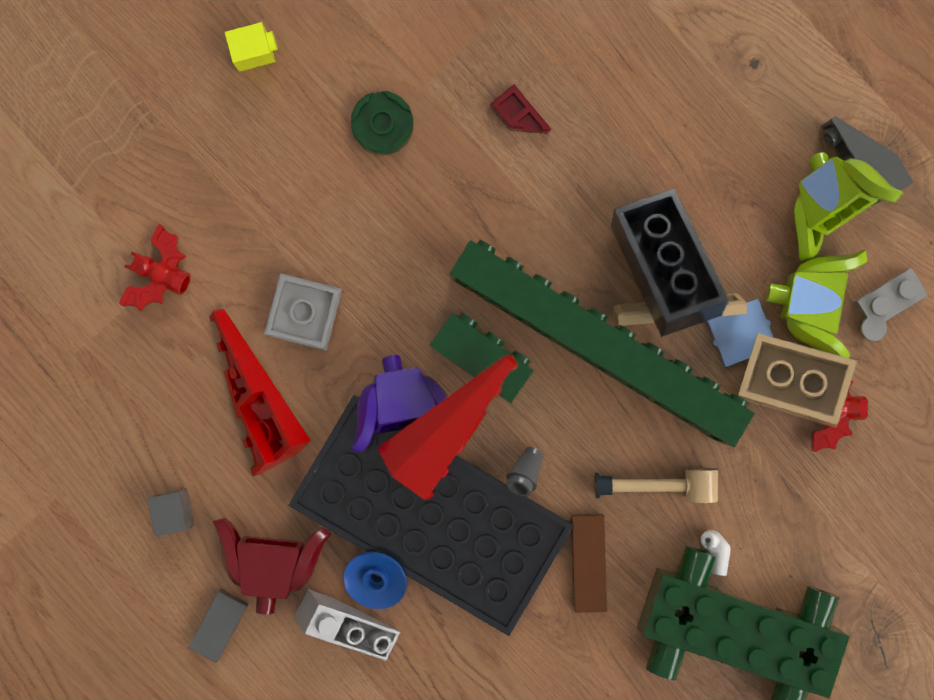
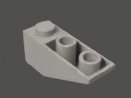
[294,589,400,661]

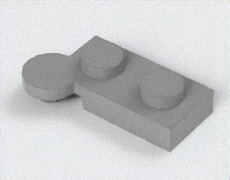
[853,268,928,341]

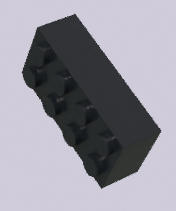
[611,188,729,337]

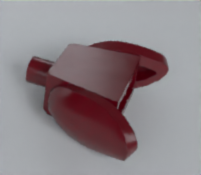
[213,518,332,615]

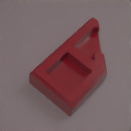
[490,84,551,134]

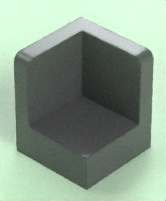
[147,489,194,536]

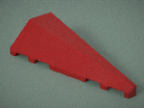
[209,309,311,476]
[377,356,518,500]

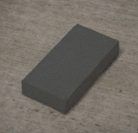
[188,589,249,663]

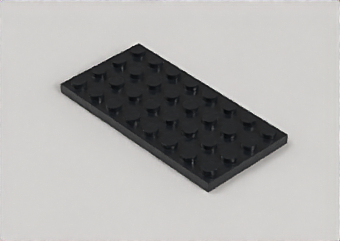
[288,395,574,636]

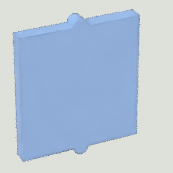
[707,299,774,367]

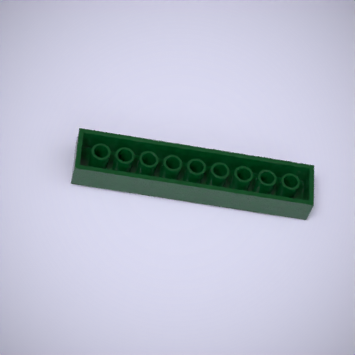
[450,239,755,448]

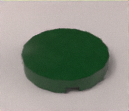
[351,91,414,155]

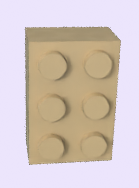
[738,333,857,428]

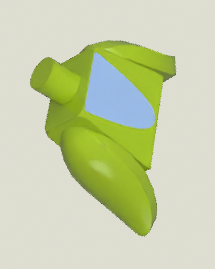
[794,152,903,261]
[766,249,867,358]

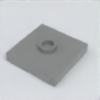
[264,273,343,351]

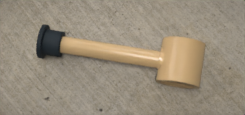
[595,468,718,503]

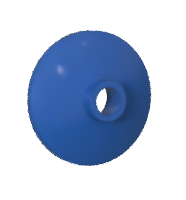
[343,552,407,609]

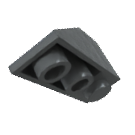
[821,116,914,206]

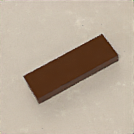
[571,514,607,613]

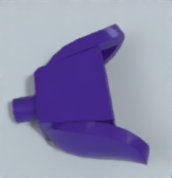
[351,355,448,452]

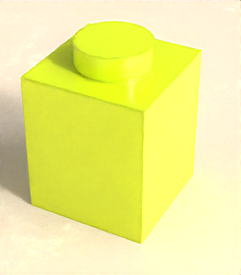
[225,22,278,72]

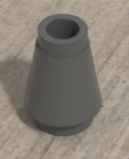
[506,447,543,496]

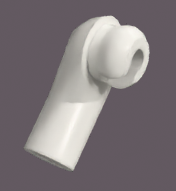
[700,530,731,576]

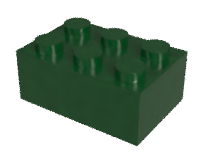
[430,312,534,403]

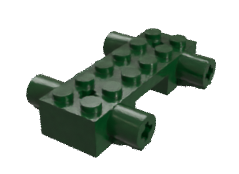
[637,545,850,700]

